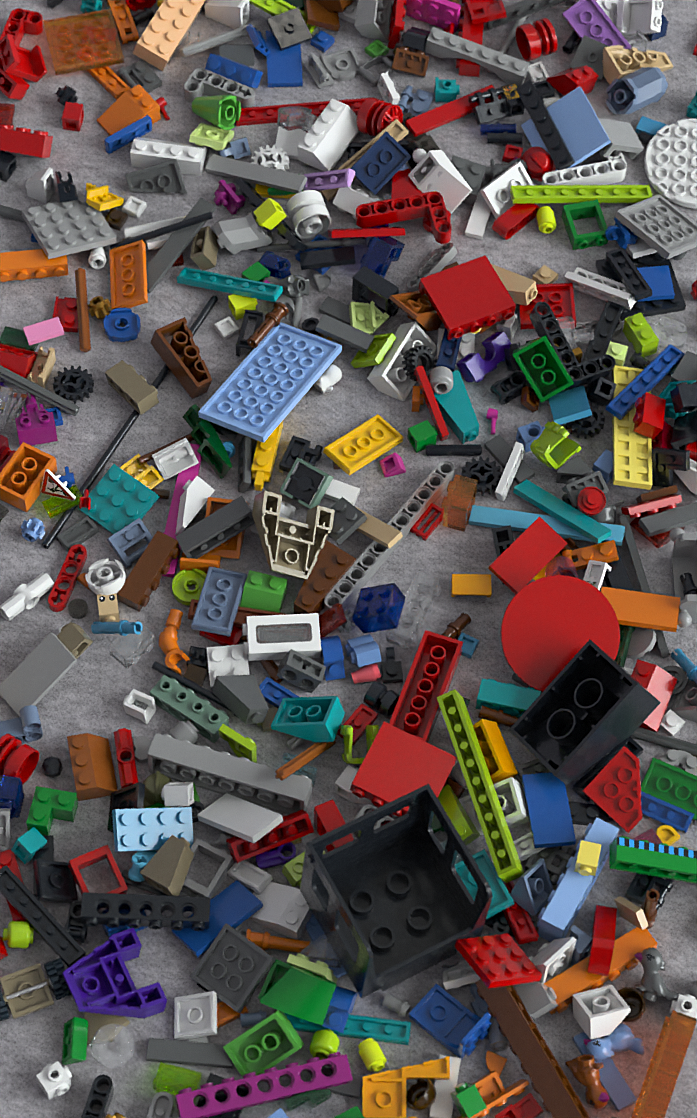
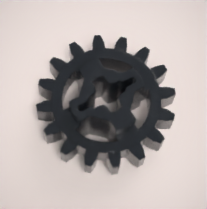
[53,366,94,404]
[566,401,605,439]
[461,456,503,496]

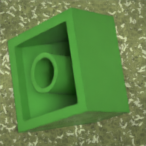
[240,570,287,613]

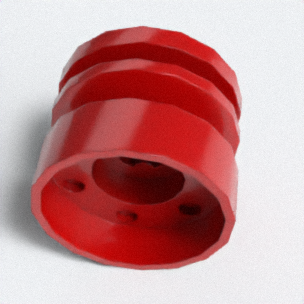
[515,18,558,61]
[357,97,403,137]
[0,734,40,788]

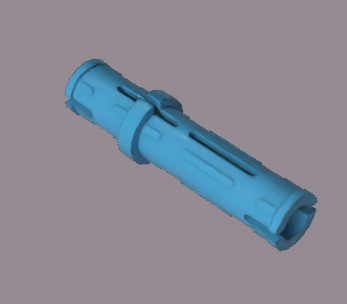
[91,620,143,636]
[671,648,697,684]

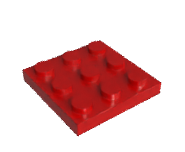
[519,283,576,330]
[455,933,542,988]

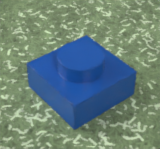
[311,30,335,53]

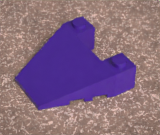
[62,927,167,1019]

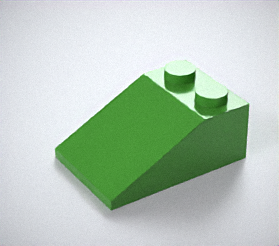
[223,1010,304,1077]

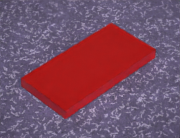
[488,516,568,595]

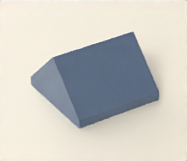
[510,858,553,915]

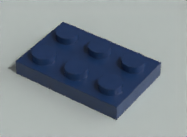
[350,131,411,196]

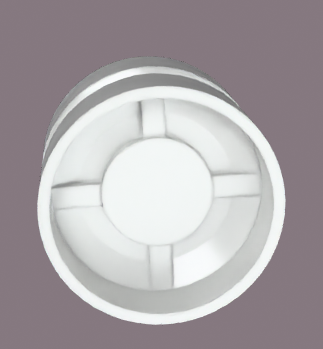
[286,190,332,239]

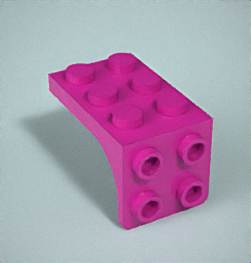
[405,0,460,33]

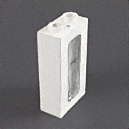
[242,613,321,661]

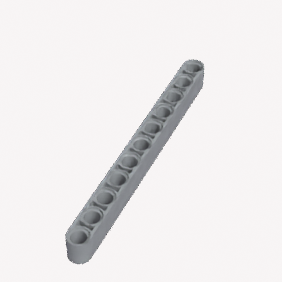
[324,460,455,618]

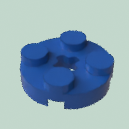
[103,308,141,342]

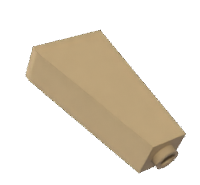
[491,264,538,305]

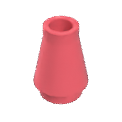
[351,663,382,684]

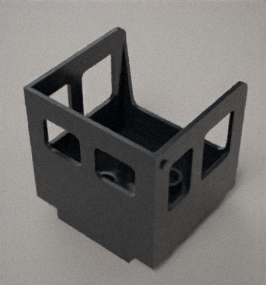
[300,784,493,999]

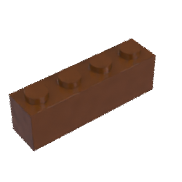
[117,530,180,612]

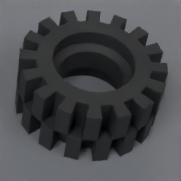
[402,346,437,381]

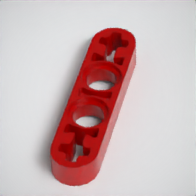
[48,544,87,612]

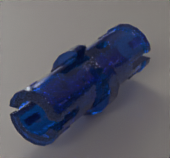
[480,122,516,135]

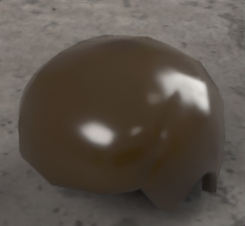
[617,987,646,1023]
[406,1077,437,1111]

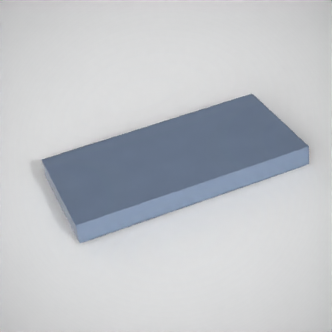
[191,566,247,636]

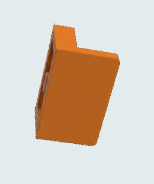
[179,552,221,574]

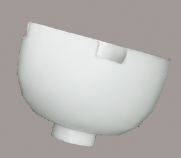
[85,559,126,595]

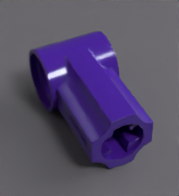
[255,842,296,870]

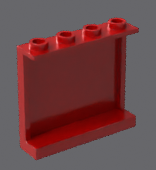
[418,255,516,340]
[350,722,457,817]

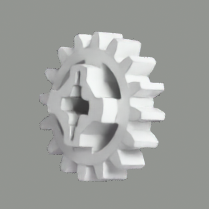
[251,145,290,171]

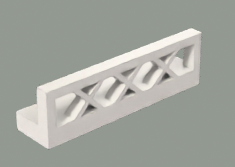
[564,267,636,310]

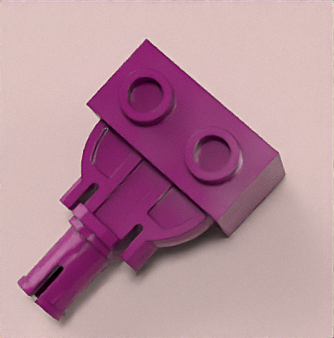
[15,392,58,446]

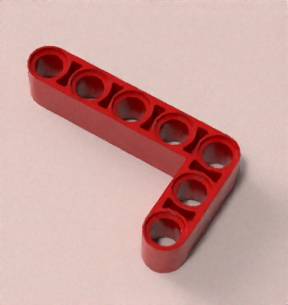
[356,191,452,244]

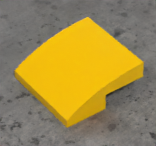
[120,453,164,489]

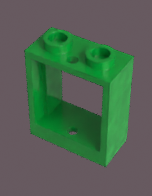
[561,200,608,250]

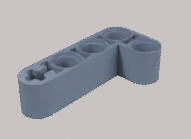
[0,705,43,744]

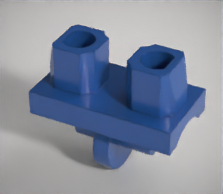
[605,217,637,250]

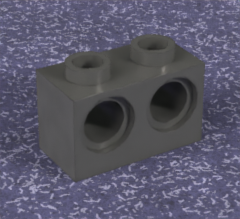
[276,649,326,693]

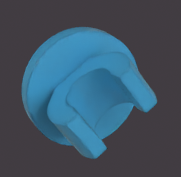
[221,440,236,458]

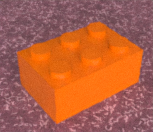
[0,442,57,512]

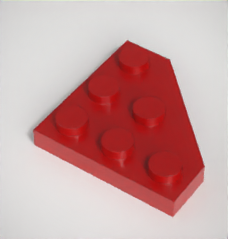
[582,746,642,833]

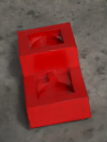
[494,1092,544,1118]

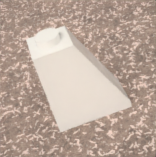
[204,0,249,29]

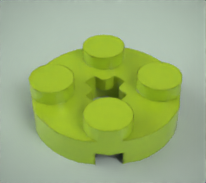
[172,568,207,607]

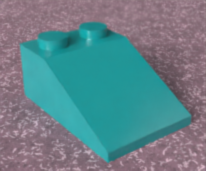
[271,696,345,742]

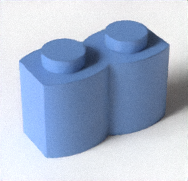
[344,634,382,668]

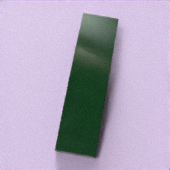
[183,404,232,479]

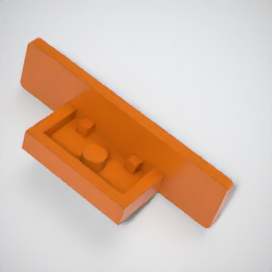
[458,1071,529,1118]

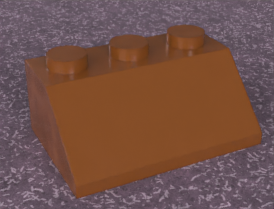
[67,733,118,802]

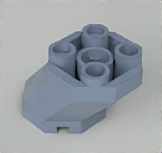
[606,67,668,114]

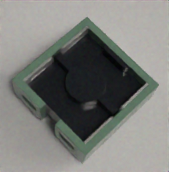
[279,458,334,509]

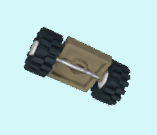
[0,958,71,1021]

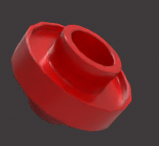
[577,486,606,516]

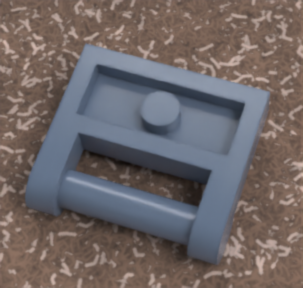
[107,518,153,568]

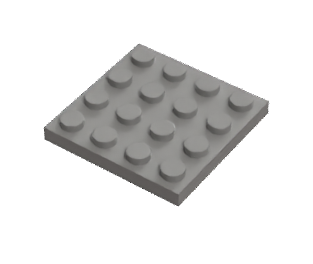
[614,194,697,259]
[22,195,117,259]

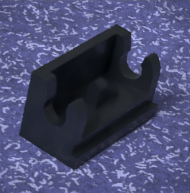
[55,171,78,202]

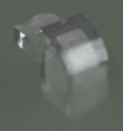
[277,106,317,133]
[556,316,594,349]

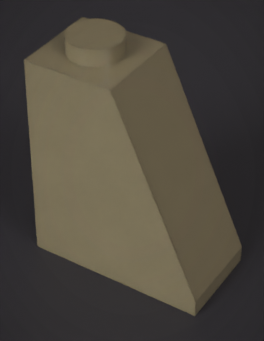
[140,835,194,896]

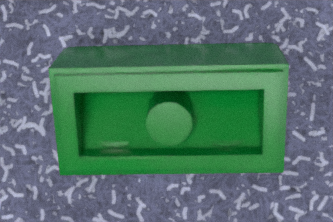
[62,1017,88,1065]

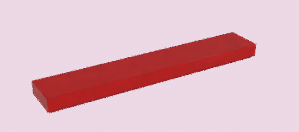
[405,85,501,137]

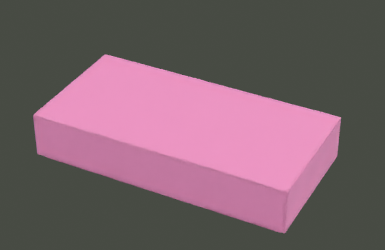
[23,317,65,346]

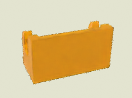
[451,574,492,597]

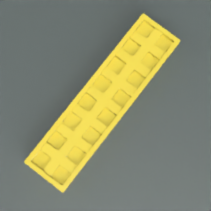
[612,365,652,490]

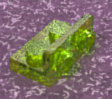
[152,1062,202,1100]

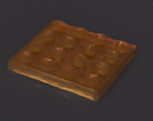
[43,9,124,75]

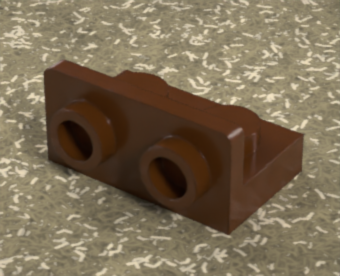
[391,46,430,78]

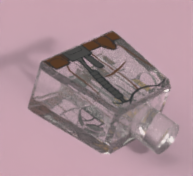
[0,385,28,430]

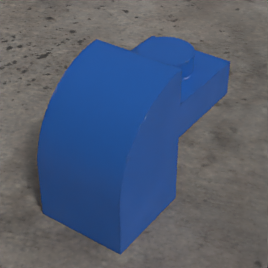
[320,635,346,681]
[322,985,358,1033]

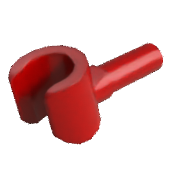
[156,97,170,121]
[79,489,91,510]

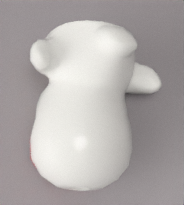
[313,364,342,394]

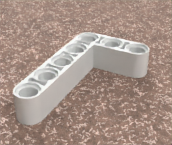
[542,150,627,185]

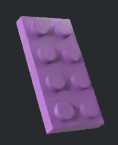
[562,0,631,49]

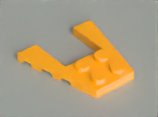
[362,1056,450,1118]

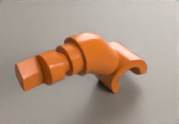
[158,609,190,675]

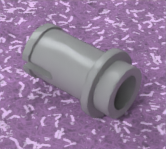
[382,994,411,1017]

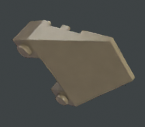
[252,490,335,580]

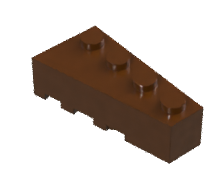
[150,317,212,399]
[294,540,356,615]

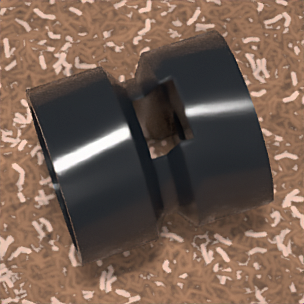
[363,681,400,718]

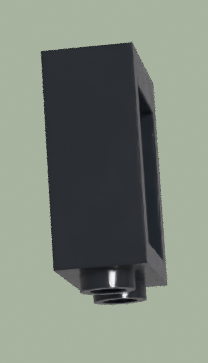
[352,266,399,321]

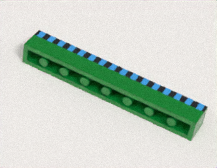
[609,836,697,884]

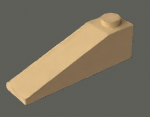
[603,45,673,85]

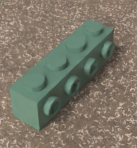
[150,675,229,744]

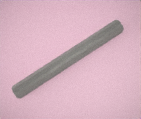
[180,22,258,57]

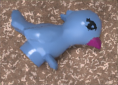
[583,1024,644,1061]

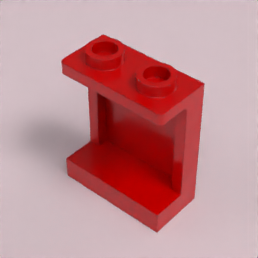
[0,34,47,82]

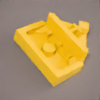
[86,183,124,211]

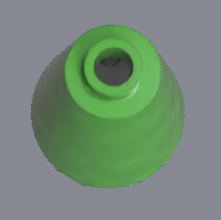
[191,95,241,130]

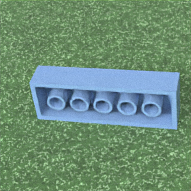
[536,818,619,942]

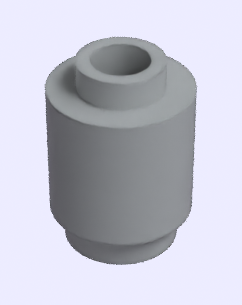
[488,1018,510,1051]

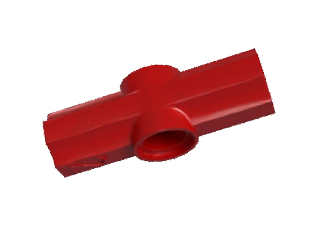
[114,728,138,789]

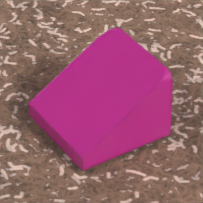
[379,452,406,477]

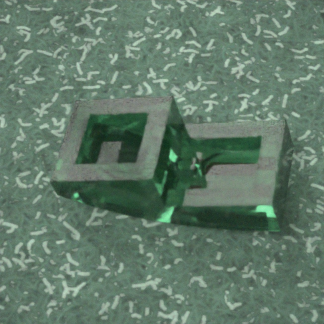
[285,1090,332,1112]

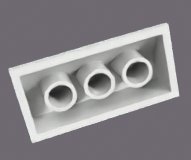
[298,99,359,172]
[130,137,208,176]
[367,322,437,401]

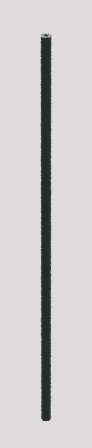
[42,295,218,549]

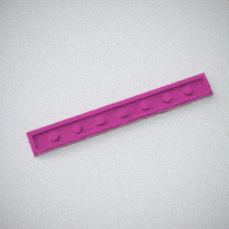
[163,443,202,578]

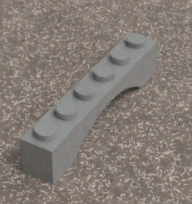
[425,27,530,87]

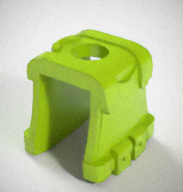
[530,421,582,470]
[340,725,379,764]

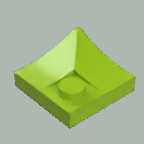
[218,724,257,763]

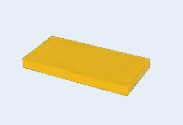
[323,414,404,476]

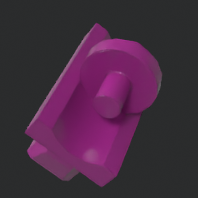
[214,179,246,215]

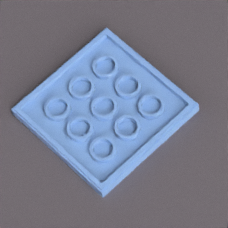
[521,86,611,171]

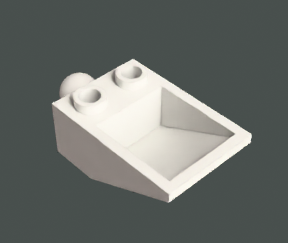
[408,149,472,214]

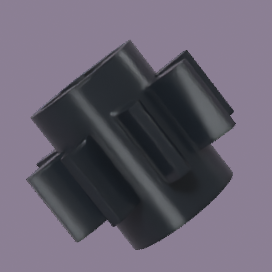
[56,85,78,106]

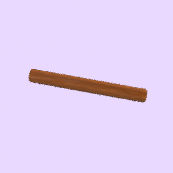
[75,268,91,353]
[275,737,336,781]

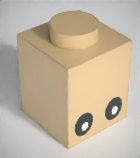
[97,593,120,622]

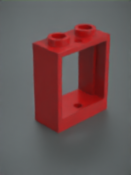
[314,799,354,852]
[68,844,128,910]

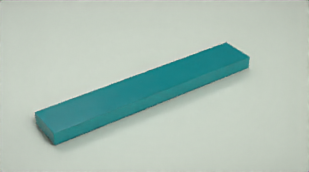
[176,267,283,302]
[513,480,612,544]
[285,1013,411,1045]

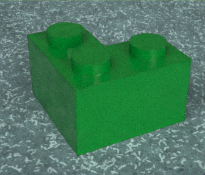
[26,786,78,836]

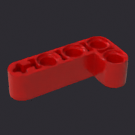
[0,8,44,59]
[587,905,617,977]

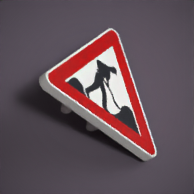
[41,469,76,501]

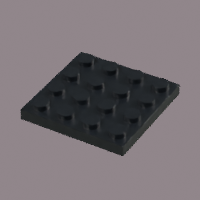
[595,252,686,321]

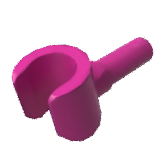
[486,408,498,435]

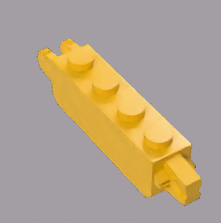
[251,420,284,491]

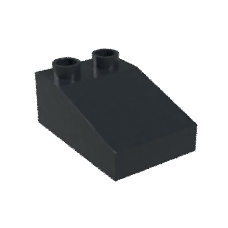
[509,639,661,785]

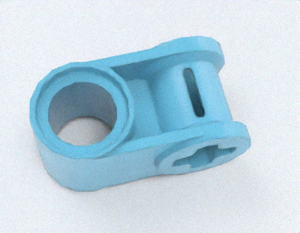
[128,851,157,882]

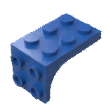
[408,984,491,1060]

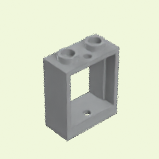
[181,838,233,900]

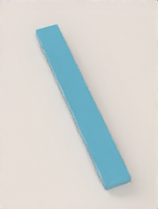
[469,505,625,546]

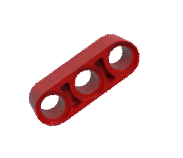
[492,203,540,240]

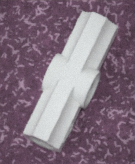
[0,572,54,621]

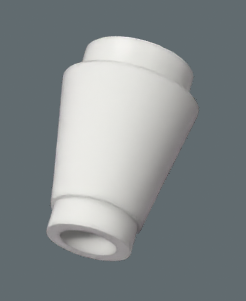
[88,246,107,269]

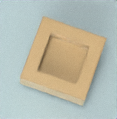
[532,265,558,284]

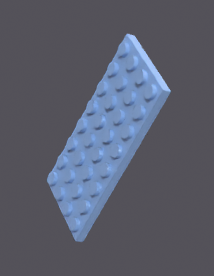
[198,322,342,443]

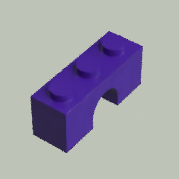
[456,331,511,383]

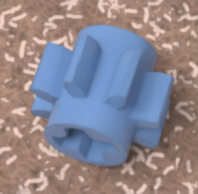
[20,518,45,542]

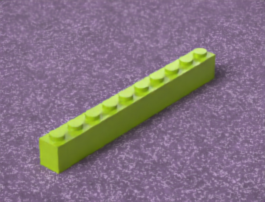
[437,689,524,883]

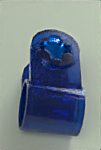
[258,251,291,279]

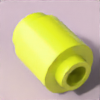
[536,206,557,234]
[358,1038,387,1072]

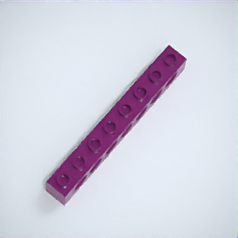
[175,1052,353,1118]

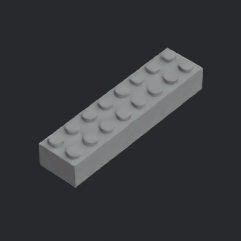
[147,733,312,814]

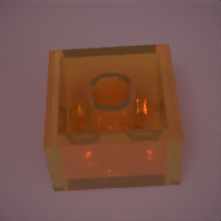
[440,474,478,532]

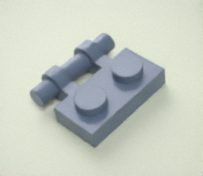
[397,85,434,119]

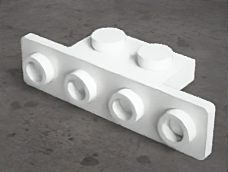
[124,215,187,250]

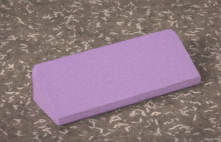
[303,168,355,191]

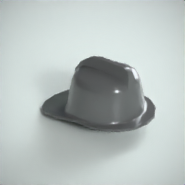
[585,500,624,525]

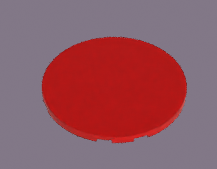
[500,575,620,692]

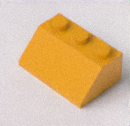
[473,719,518,784]

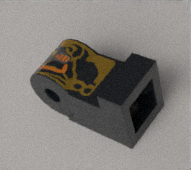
[500,83,525,117]

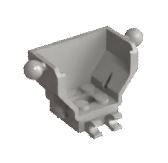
[669,527,697,628]

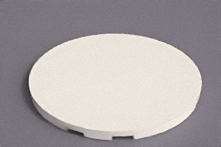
[644,119,697,209]

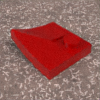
[466,0,506,25]

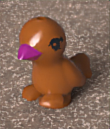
[565,1054,609,1109]

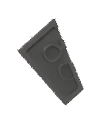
[125,159,187,193]

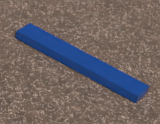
[605,344,685,420]

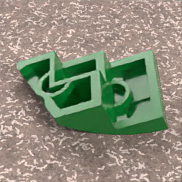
[259,966,336,1025]

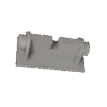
[304,54,335,89]

